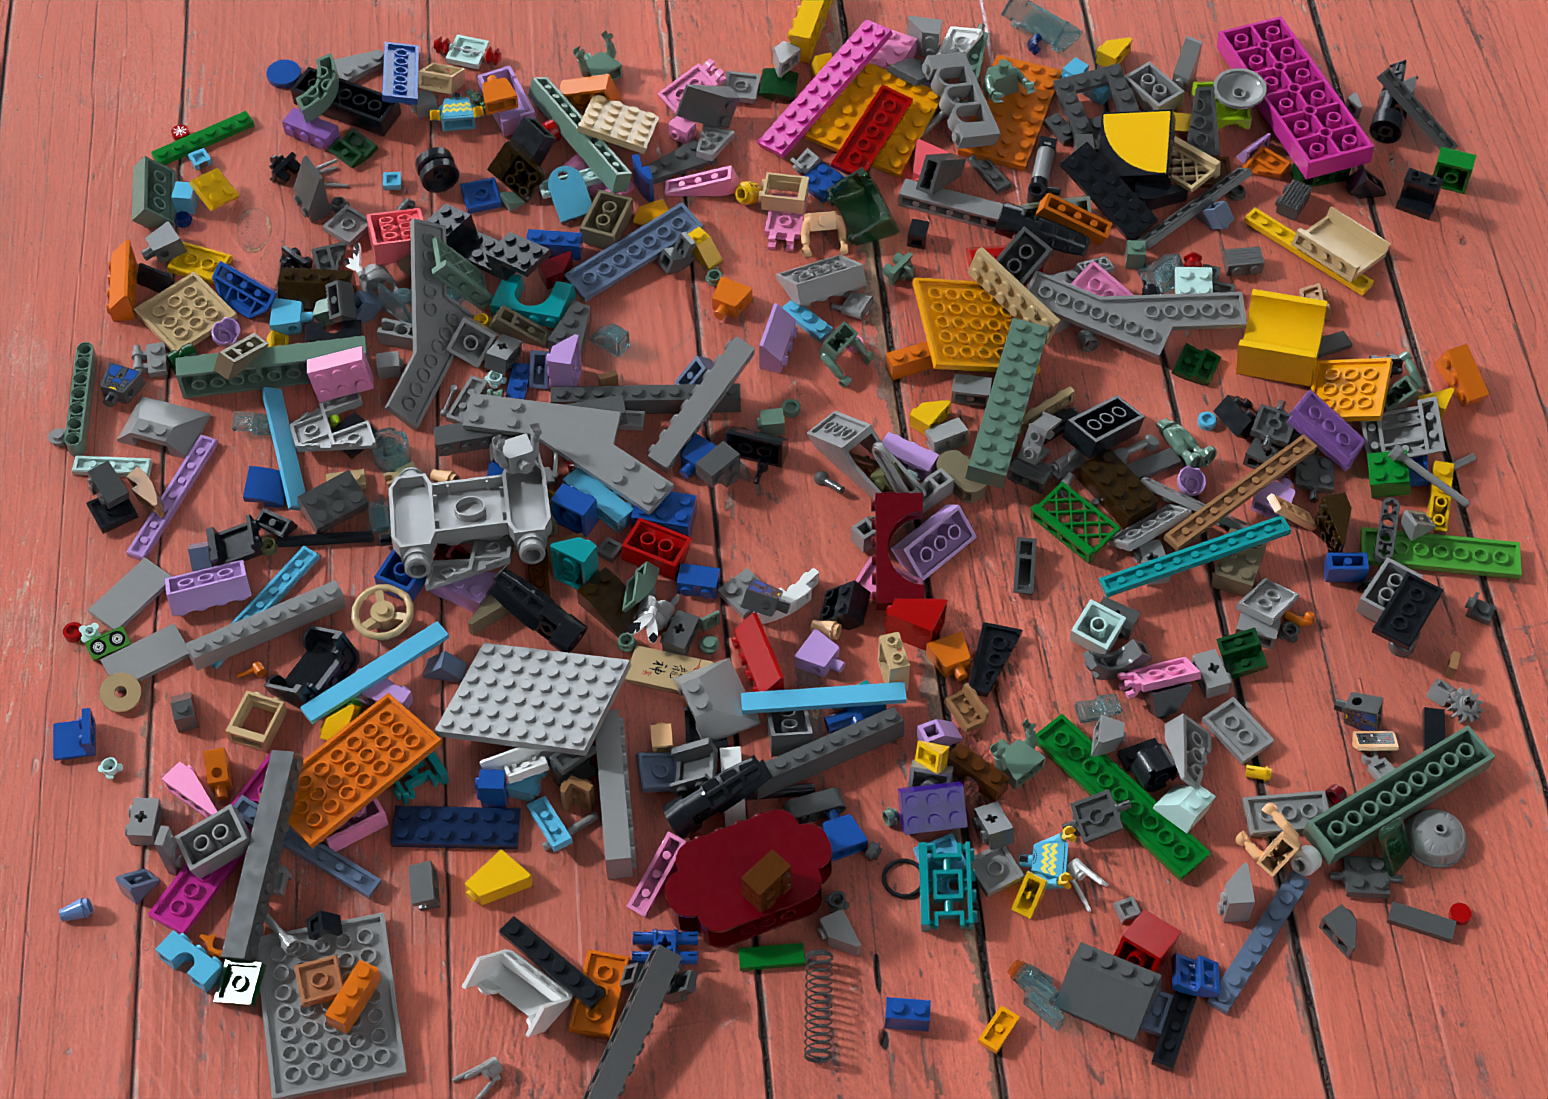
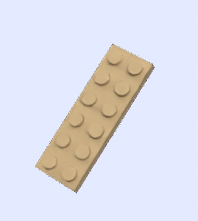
[967,247,1060,345]

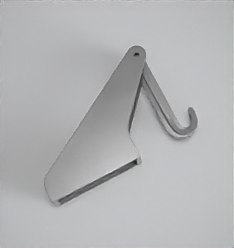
[806,411,927,500]

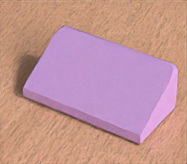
[1236,133,1271,164]

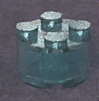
[371,428,411,473]

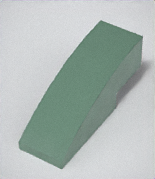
[622,561,659,612]

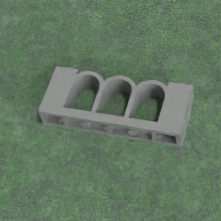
[922,52,1001,149]

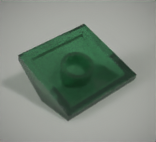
[1379,817,1412,877]

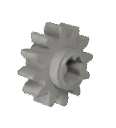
[1447,687,1484,724]

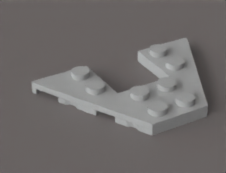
[289,392,378,452]
[425,535,515,591]

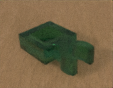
[465,88,486,115]

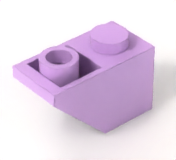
[916,719,963,746]

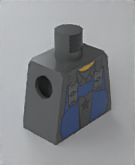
[100,362,146,407]
[741,579,791,617]
[1334,692,1384,731]

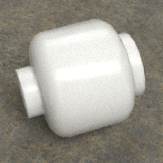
[1290,845,1322,876]

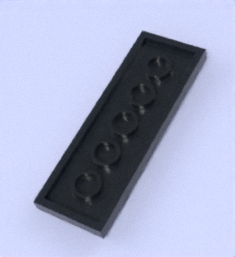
[1060,142,1158,241]

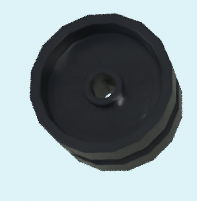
[415,147,460,193]

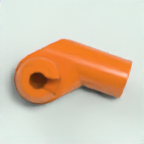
[1284,610,1315,627]

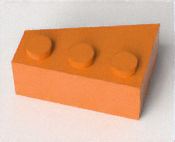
[559,74,622,110]
[1434,344,1490,407]

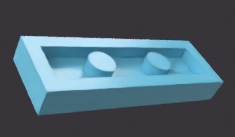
[782,300,833,343]
[527,796,573,852]

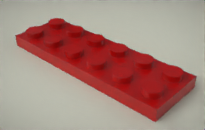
[831,84,913,182]

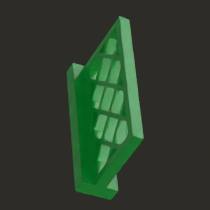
[1030,482,1121,564]

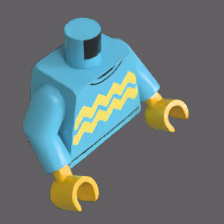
[430,93,485,131]
[1019,826,1077,890]

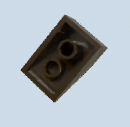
[577,567,640,638]

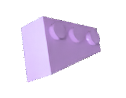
[430,572,498,613]

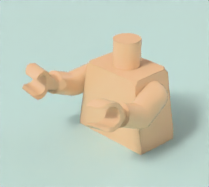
[801,211,849,257]
[1236,803,1301,877]

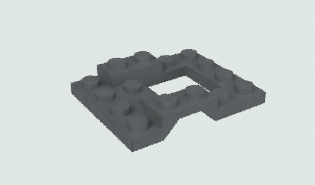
[1053,63,1140,152]

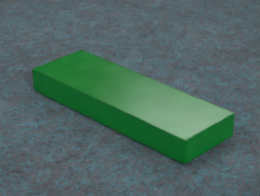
[738,943,805,971]

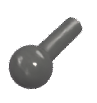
[814,471,845,494]

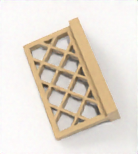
[1172,136,1220,193]

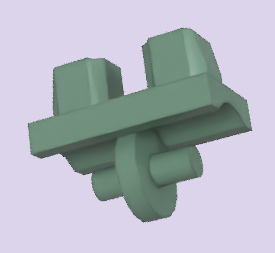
[883,252,915,286]

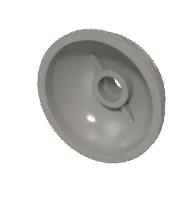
[1403,809,1468,868]

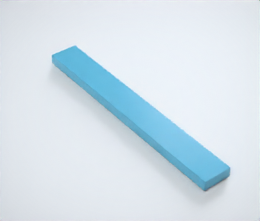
[262,387,305,511]
[210,546,320,669]
[300,621,449,725]
[741,682,907,714]

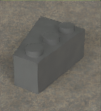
[547,301,592,363]

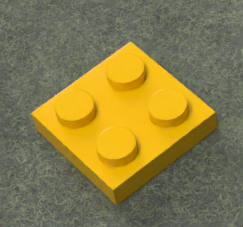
[189,168,239,211]

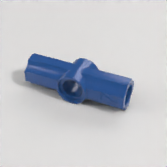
[824,704,887,734]

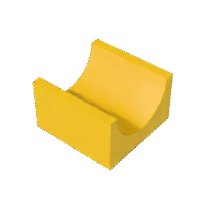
[1236,289,1328,386]

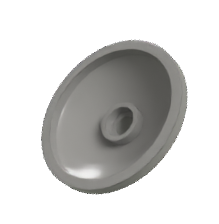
[1213,68,1267,109]

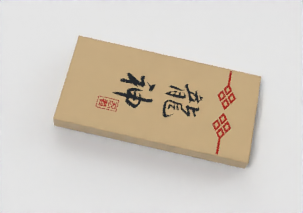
[625,645,714,694]

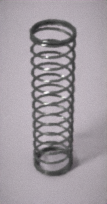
[804,950,833,1063]

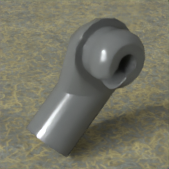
[397,198,415,211]

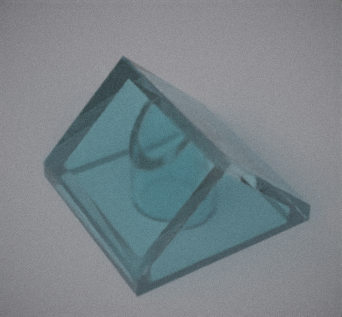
[1137,254,1184,295]

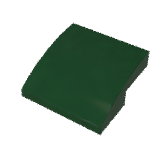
[758,68,799,102]
[327,128,379,168]
[1171,343,1221,386]
[1216,627,1268,679]

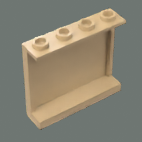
[1291,206,1391,282]

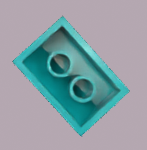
[550,537,600,590]

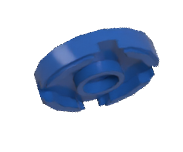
[267,59,301,88]

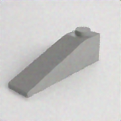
[1165,713,1212,789]

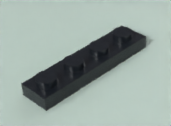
[1151,990,1197,1072]

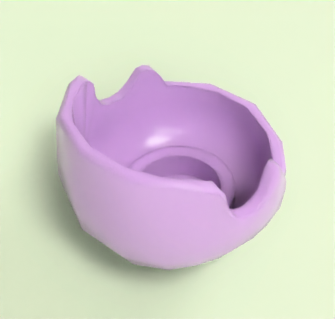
[211,317,241,347]
[1177,466,1207,496]

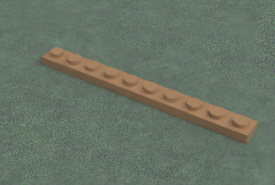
[1164,434,1318,551]

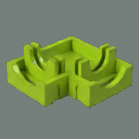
[1191,82,1252,130]

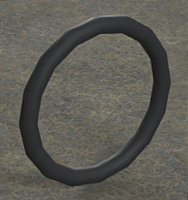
[882,858,920,898]

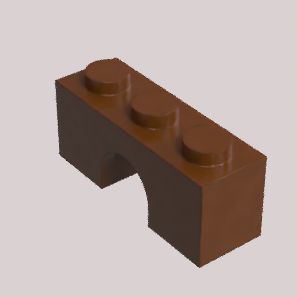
[947,742,1010,802]

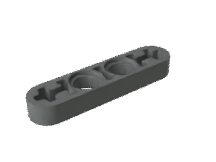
[1374,497,1400,564]

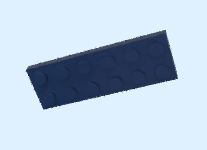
[391,806,521,850]

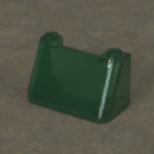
[826,167,900,246]

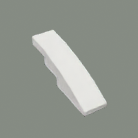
[720,746,746,827]

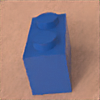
[1323,553,1369,582]
[677,563,720,599]
[475,769,509,808]
[885,997,931,1032]

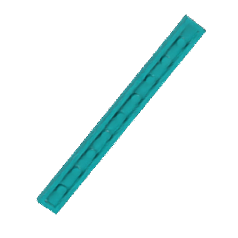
[1099,515,1291,598]

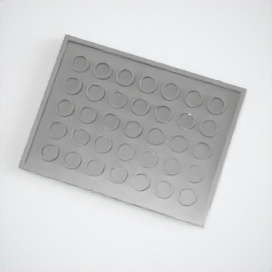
[434,643,631,756]
[256,912,407,1099]

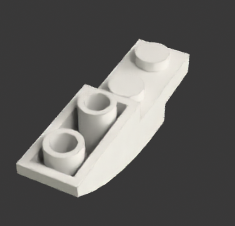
[753,568,819,624]

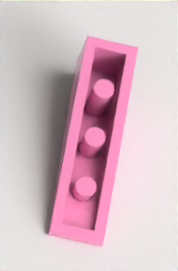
[665,166,739,196]
[162,762,217,818]
[626,831,687,917]

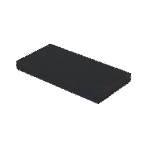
[1372,571,1444,651]

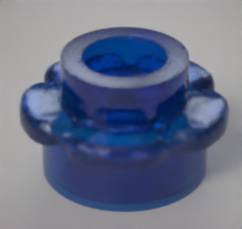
[175,211,193,228]

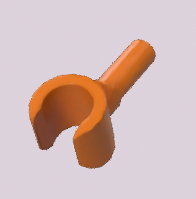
[236,662,267,678]

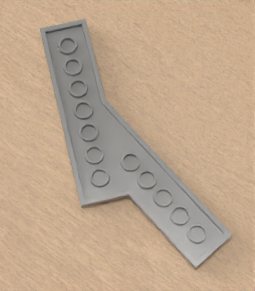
[385,218,475,430]
[1027,270,1247,359]
[463,393,674,515]

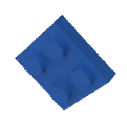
[804,161,848,203]

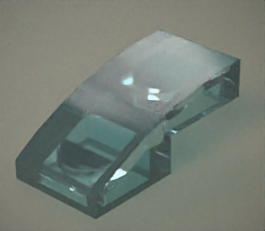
[231,412,271,435]
[1074,694,1122,723]

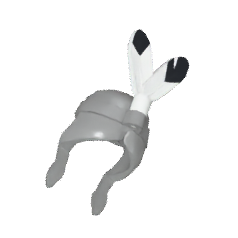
[344,243,400,312]
[628,586,680,644]

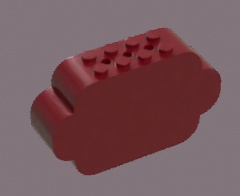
[665,810,832,948]

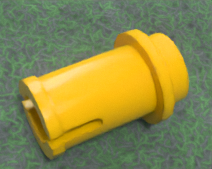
[1245,764,1272,782]

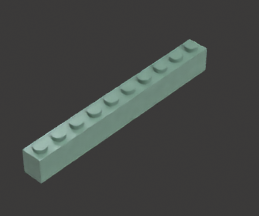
[528,77,632,193]

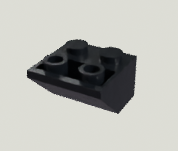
[1213,395,1258,439]
[819,580,871,630]

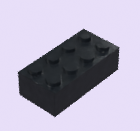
[1062,395,1145,459]

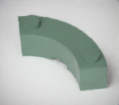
[296,53,339,123]

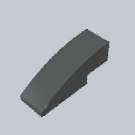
[1013,537,1037,595]

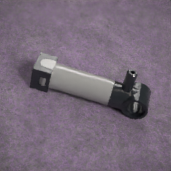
[1027,136,1061,203]

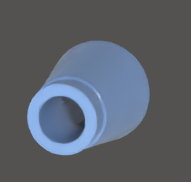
[59,897,94,922]

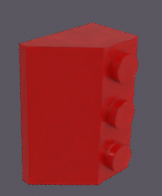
[622,517,692,580]

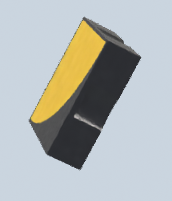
[1099,109,1176,185]

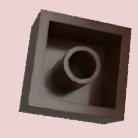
[741,849,792,913]

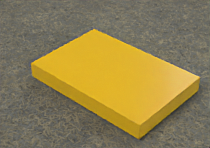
[167,242,233,285]

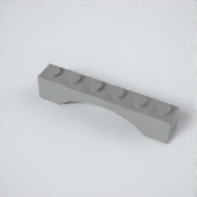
[851,468,954,553]

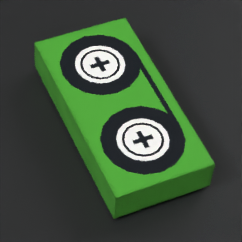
[85,626,131,661]

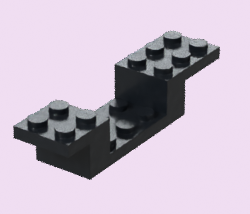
[426,203,551,281]

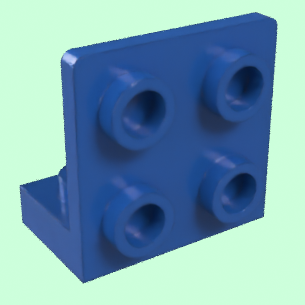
[53,708,96,761]

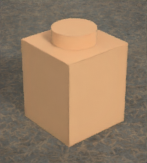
[650,723,673,752]

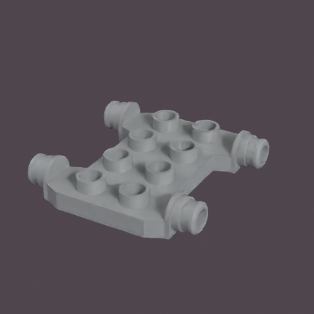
[389,460,552,579]

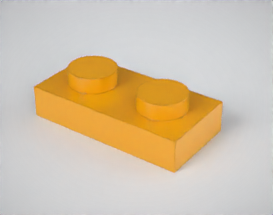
[978,1005,1020,1054]

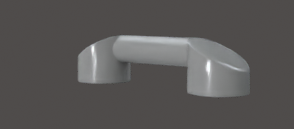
[1114,434,1159,464]

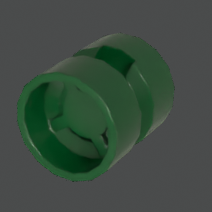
[166,342,198,374]

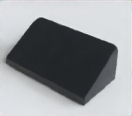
[137,263,173,293]
[257,508,298,538]

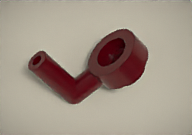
[1326,784,1347,805]

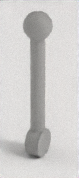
[440,385,458,416]

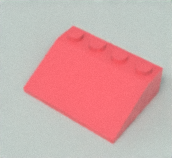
[366,208,424,266]

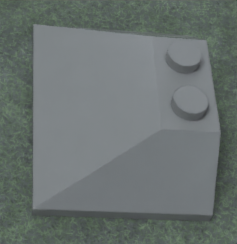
[117,396,211,459]
[1361,396,1446,462]
[673,658,761,741]

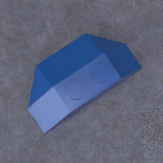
[212,261,278,319]

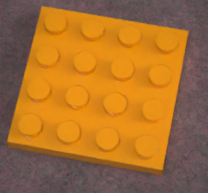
[1311,358,1393,422]

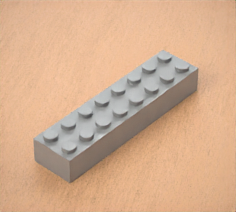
[595,709,637,879]

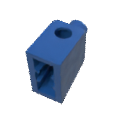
[679,433,716,479]
[823,809,868,862]

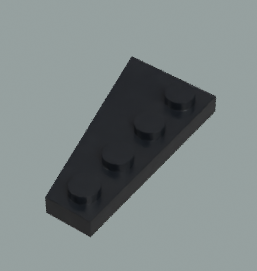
[969,622,1023,697]

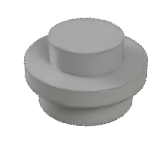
[48,428,66,447]

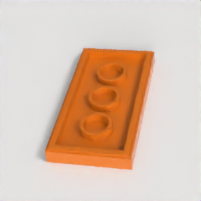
[568,949,631,1039]

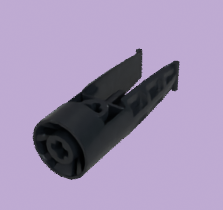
[1369,60,1418,144]
[994,201,1090,257]
[487,566,588,653]
[663,755,773,839]

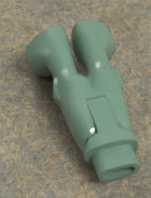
[1156,418,1217,468]

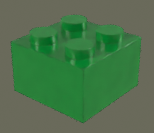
[1432,147,1477,194]
[1367,450,1411,498]

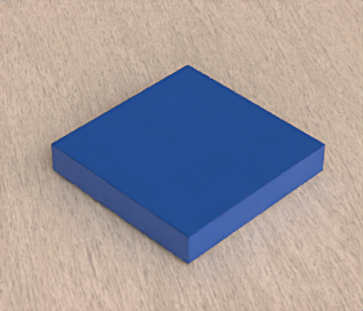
[460,177,503,214]

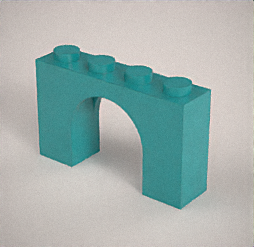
[490,274,576,328]

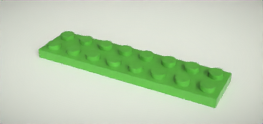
[1360,527,1522,579]

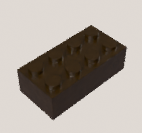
[1077,448,1159,529]

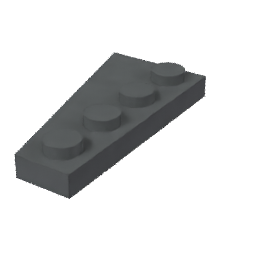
[1187,86,1220,157]

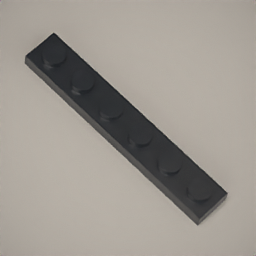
[499,916,606,1011]

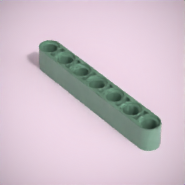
[65,342,97,457]

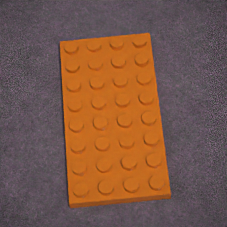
[957,55,1062,171]
[259,693,442,849]

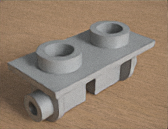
[1049,448,1088,480]

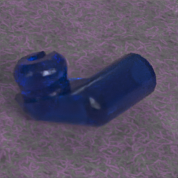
[1027,33,1042,55]

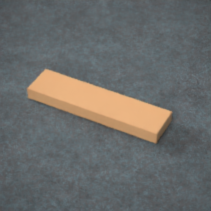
[1266,494,1317,531]

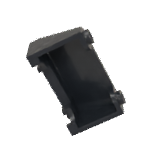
[264,625,360,709]

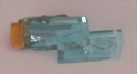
[1007,960,1065,1031]

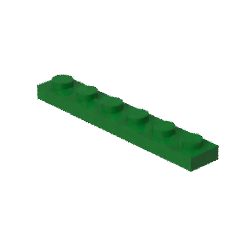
[151,111,255,165]

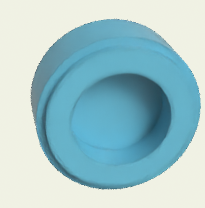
[1197,412,1217,431]

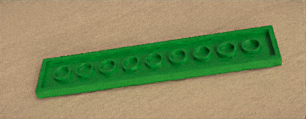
[1036,714,1211,881]

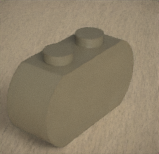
[936,450,987,503]

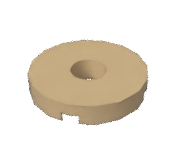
[100,672,142,713]

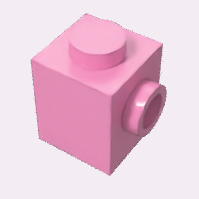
[668,116,697,144]

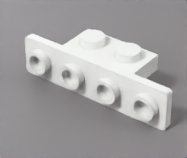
[480,747,556,784]

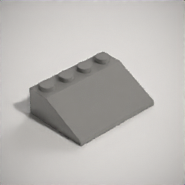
[775,254,867,307]

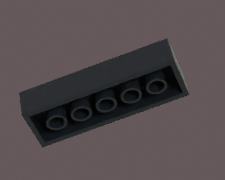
[291,67,401,137]

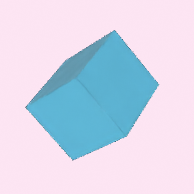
[171,181,200,214]

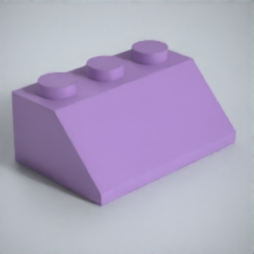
[759,303,798,373]
[546,334,582,388]

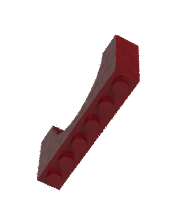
[871,493,925,610]

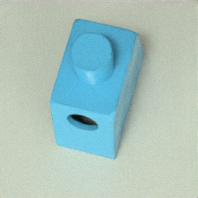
[269,298,314,335]

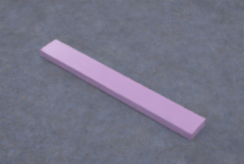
[126,434,219,561]

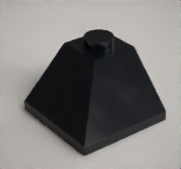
[1141,682,1192,719]

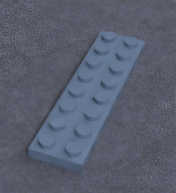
[564,202,703,302]

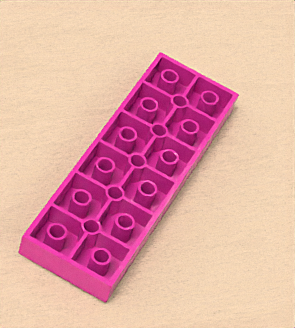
[1217,16,1374,179]

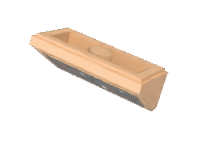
[1352,731,1399,751]

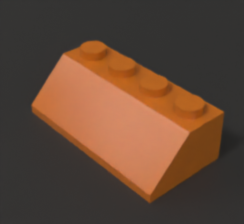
[106,240,137,321]

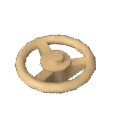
[351,584,414,640]

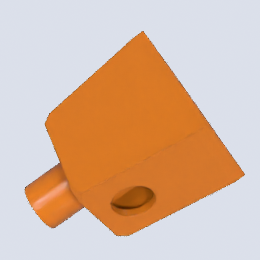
[482,75,519,115]
[712,276,753,320]
[926,631,971,681]
[203,747,233,801]

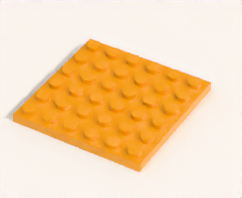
[805,62,941,178]
[912,278,1041,374]

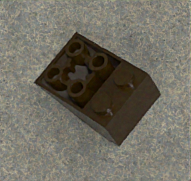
[487,139,547,203]
[1315,492,1352,553]

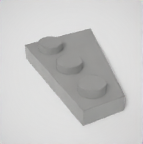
[334,49,384,82]
[696,124,735,161]

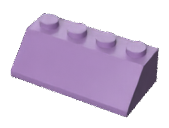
[891,504,977,580]
[165,559,252,616]

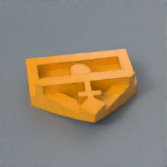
[633,198,669,227]

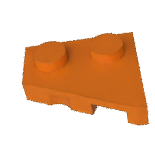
[1242,145,1291,178]

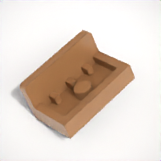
[944,683,989,733]
[560,775,596,812]

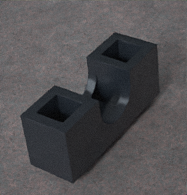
[305,319,364,343]

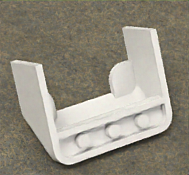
[462,949,572,1037]

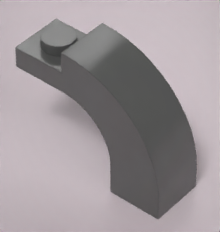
[1082,638,1152,680]
[619,962,698,1002]

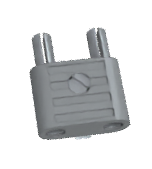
[831,291,874,320]

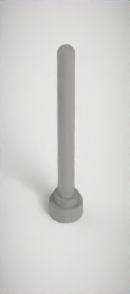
[1388,444,1470,507]
[237,886,301,955]

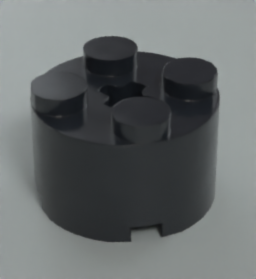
[1130,744,1179,793]

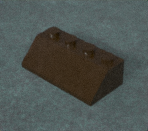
[278,267,356,311]

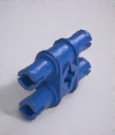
[632,928,698,965]

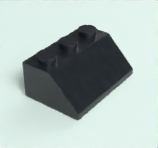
[726,426,788,468]

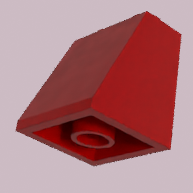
[884,598,948,651]
[1114,909,1182,973]

